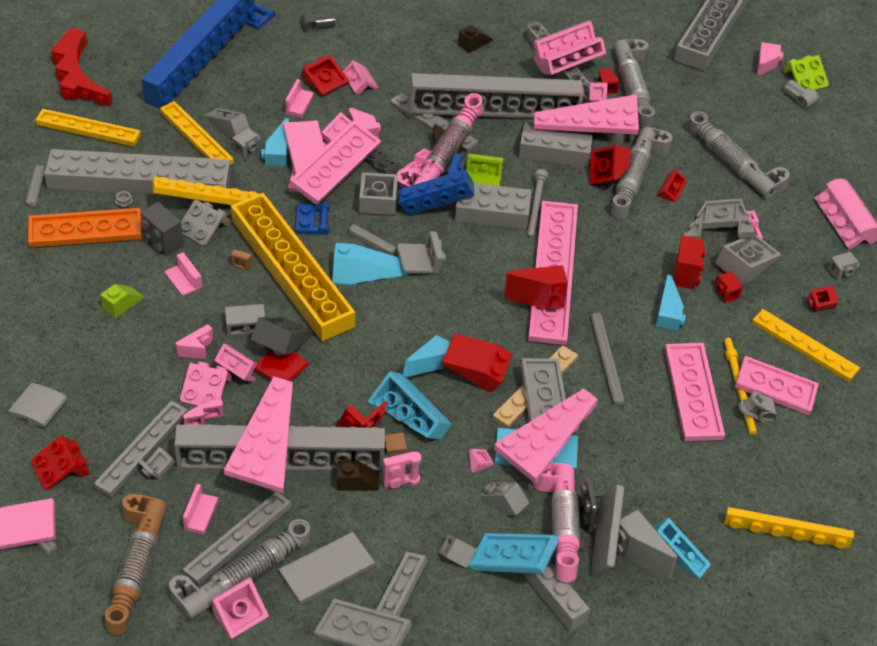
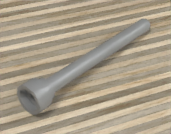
[527,169,549,238]

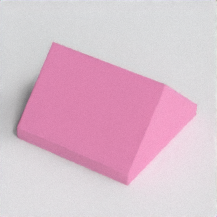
[212,577,269,639]

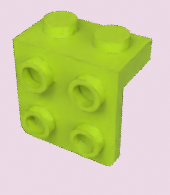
[782,55,829,90]
[466,153,503,186]

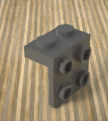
[578,476,606,533]

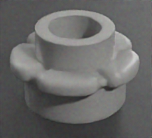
[115,191,133,207]

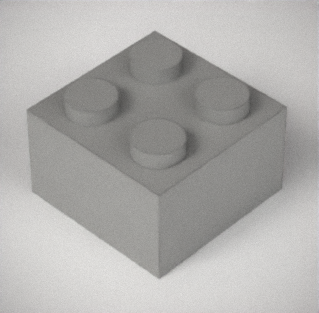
[359,172,398,215]

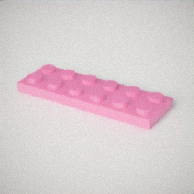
[289,121,381,205]
[665,343,725,441]

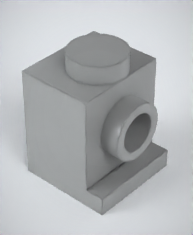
[232,128,261,158]
[828,252,859,281]

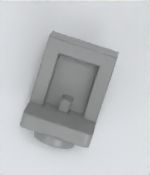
[139,447,176,479]

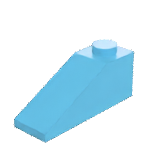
[262,118,289,166]
[656,275,686,331]
[403,335,450,377]
[653,518,711,579]

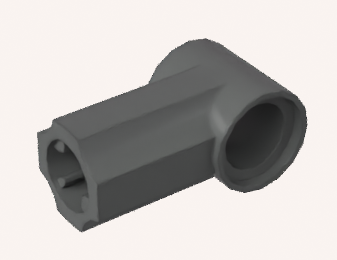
[301,11,335,32]

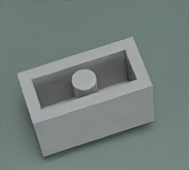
[225,304,265,336]

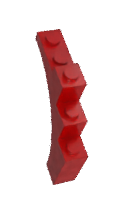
[50,27,113,107]

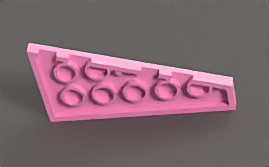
[534,94,639,135]
[224,377,293,493]
[494,388,597,484]

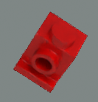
[598,69,620,94]
[715,272,743,303]
[807,286,839,312]

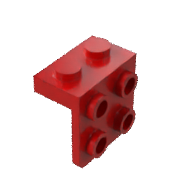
[335,401,389,428]
[31,435,90,490]

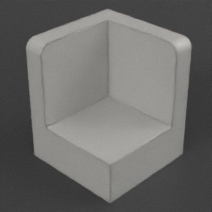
[438,534,477,568]

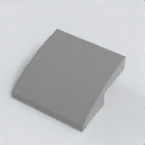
[8,383,68,427]

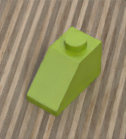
[100,284,144,318]

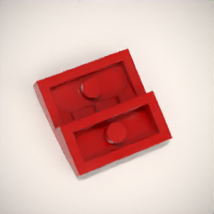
[253,349,309,383]

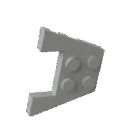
[683,198,755,239]

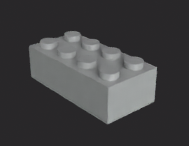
[455,183,531,229]

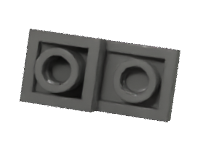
[364,149,400,174]

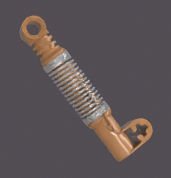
[105,494,167,636]

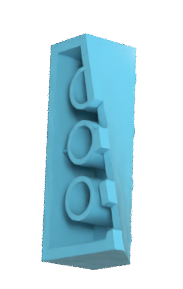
[367,371,452,440]

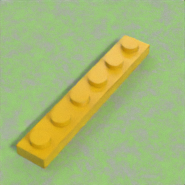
[160,101,234,165]
[36,109,141,147]
[152,177,260,205]
[752,309,860,382]
[724,507,854,549]

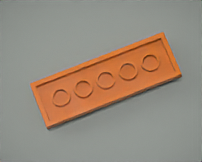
[28,208,142,248]

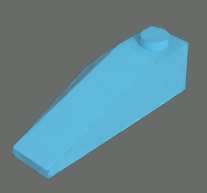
[332,243,408,285]

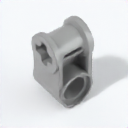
[739,391,777,422]

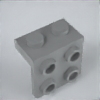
[181,200,232,246]
[397,231,446,274]

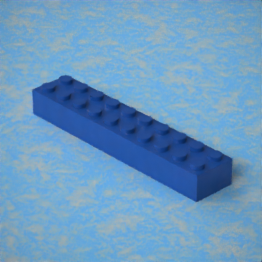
[141,0,255,109]

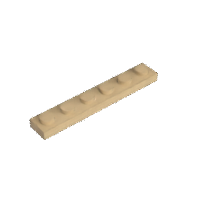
[492,345,578,429]

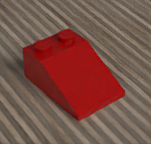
[504,265,568,309]
[441,334,513,393]

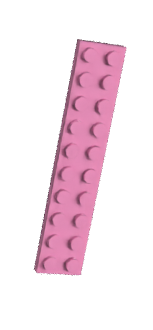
[528,201,578,345]

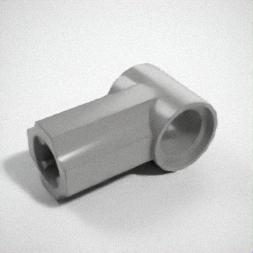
[784,80,819,109]

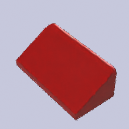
[656,169,688,203]

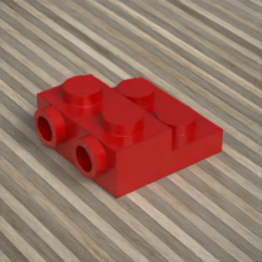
[301,55,349,98]

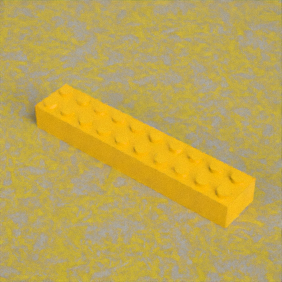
[231,193,355,342]

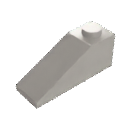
[204,108,250,138]

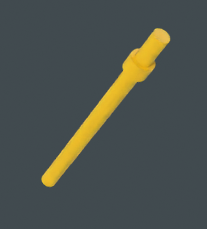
[724,338,757,435]

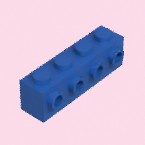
[399,169,474,215]

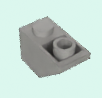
[479,482,529,516]

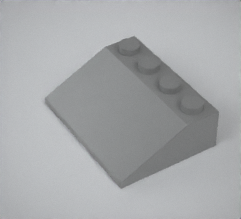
[519,122,593,167]

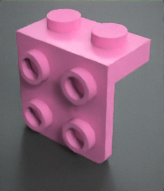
[180,361,233,406]

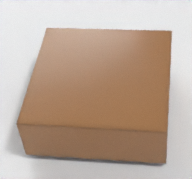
[231,249,252,270]
[385,432,407,455]

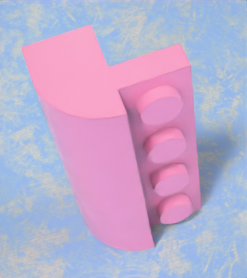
[533,21,606,75]
[815,179,877,249]

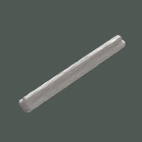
[591,312,624,406]

